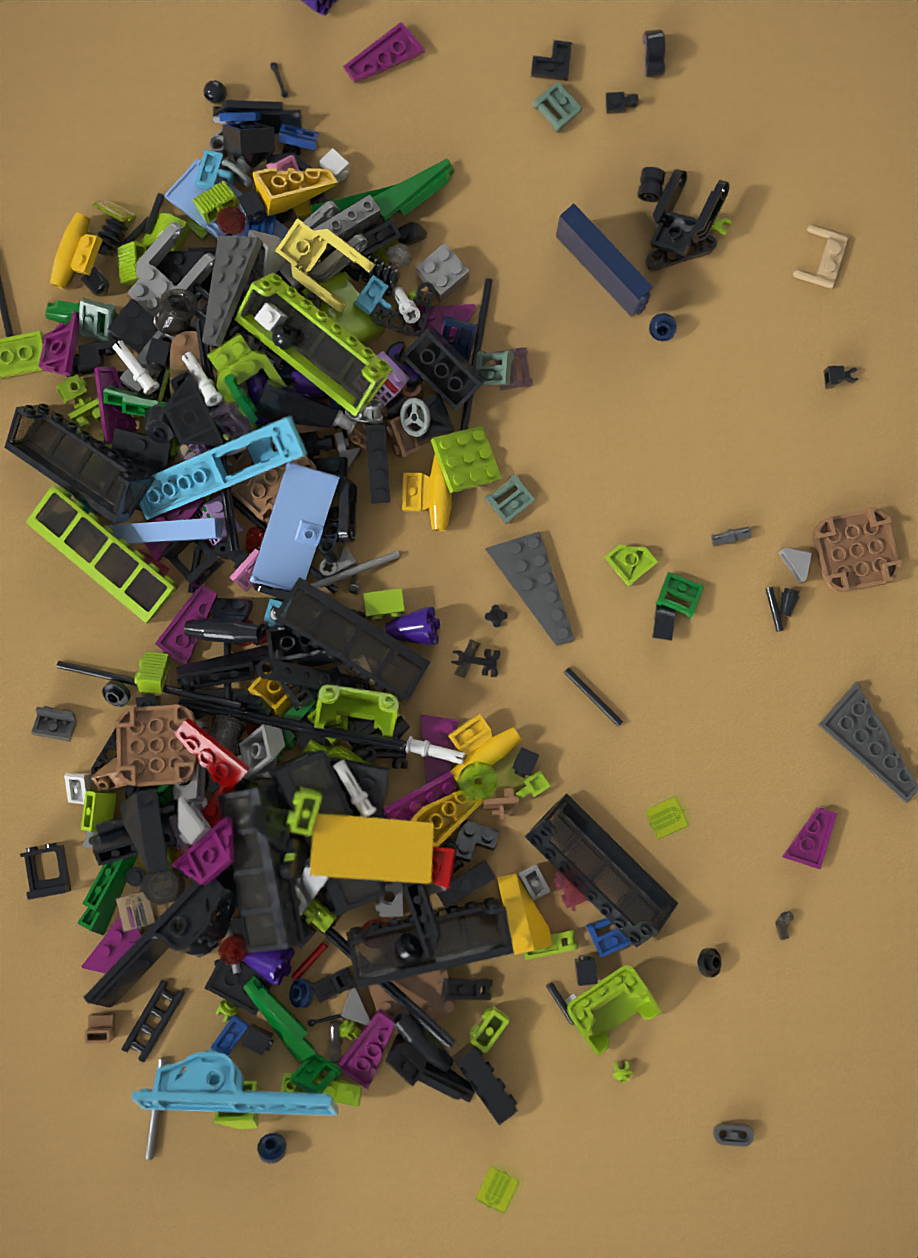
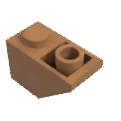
[91,758,128,792]

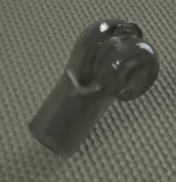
[775,911,794,940]

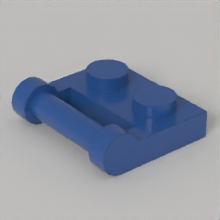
[586,910,632,958]

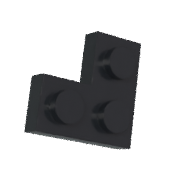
[531,40,572,81]
[455,820,500,863]

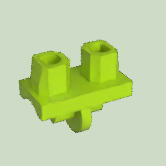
[68,396,101,430]
[303,896,337,933]

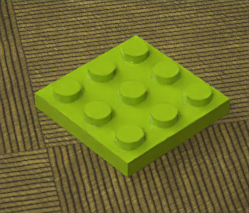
[431,425,502,494]

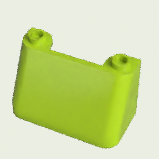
[301,271,385,357]
[314,685,399,738]
[567,966,662,1057]

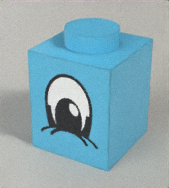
[264,599,291,628]

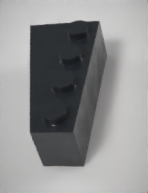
[451,1043,518,1126]

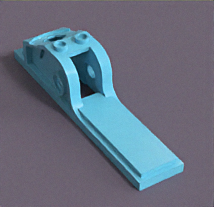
[131,416,307,520]
[132,1049,339,1116]

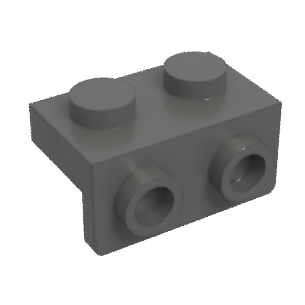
[31,706,77,742]

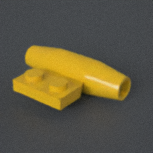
[50,212,103,289]
[402,454,452,531]
[448,713,522,784]

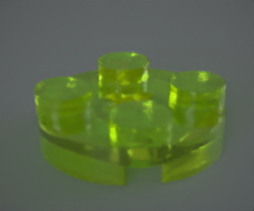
[458,761,497,801]

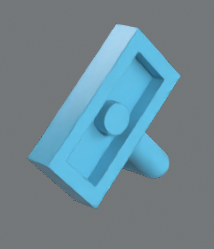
[195,149,236,190]
[354,275,392,319]

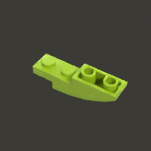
[281,1073,363,1107]

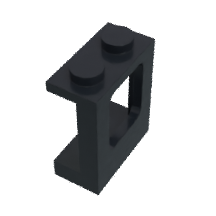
[162,540,224,589]
[20,842,71,900]

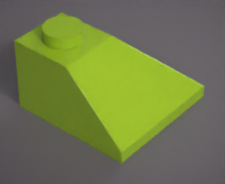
[141,213,191,251]
[214,1081,260,1129]

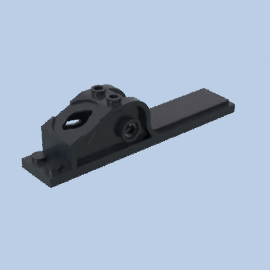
[83,864,239,1008]

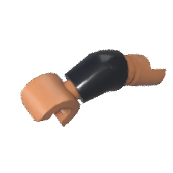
[381,384,423,420]

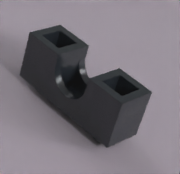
[436,859,496,909]

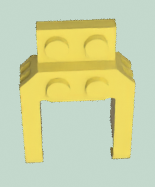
[275,218,375,313]

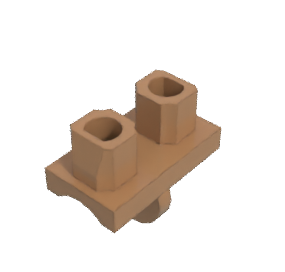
[483,788,519,820]

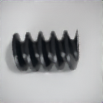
[97,214,129,257]
[359,253,401,290]

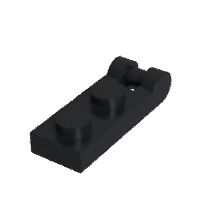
[441,978,493,1000]

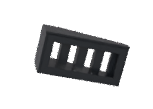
[278,682,314,709]

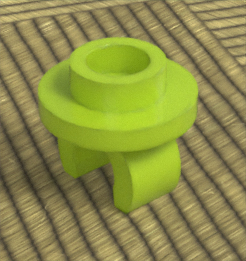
[216,1000,237,1022]
[339,1020,361,1040]
[613,1061,633,1082]

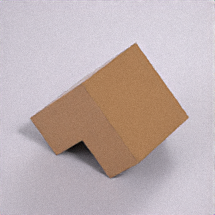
[85,1013,116,1044]

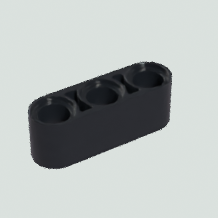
[318,506,344,563]

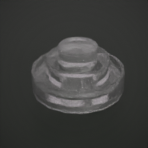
[385,243,413,267]

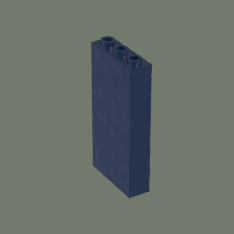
[556,203,653,317]

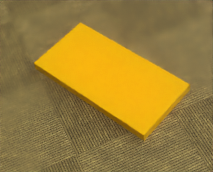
[310,814,434,884]

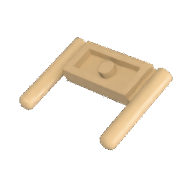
[793,225,848,289]

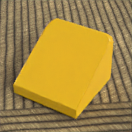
[292,200,312,221]

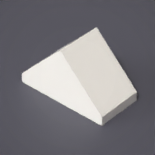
[64,773,92,804]

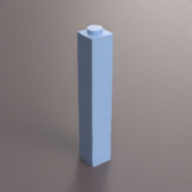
[104,518,223,546]

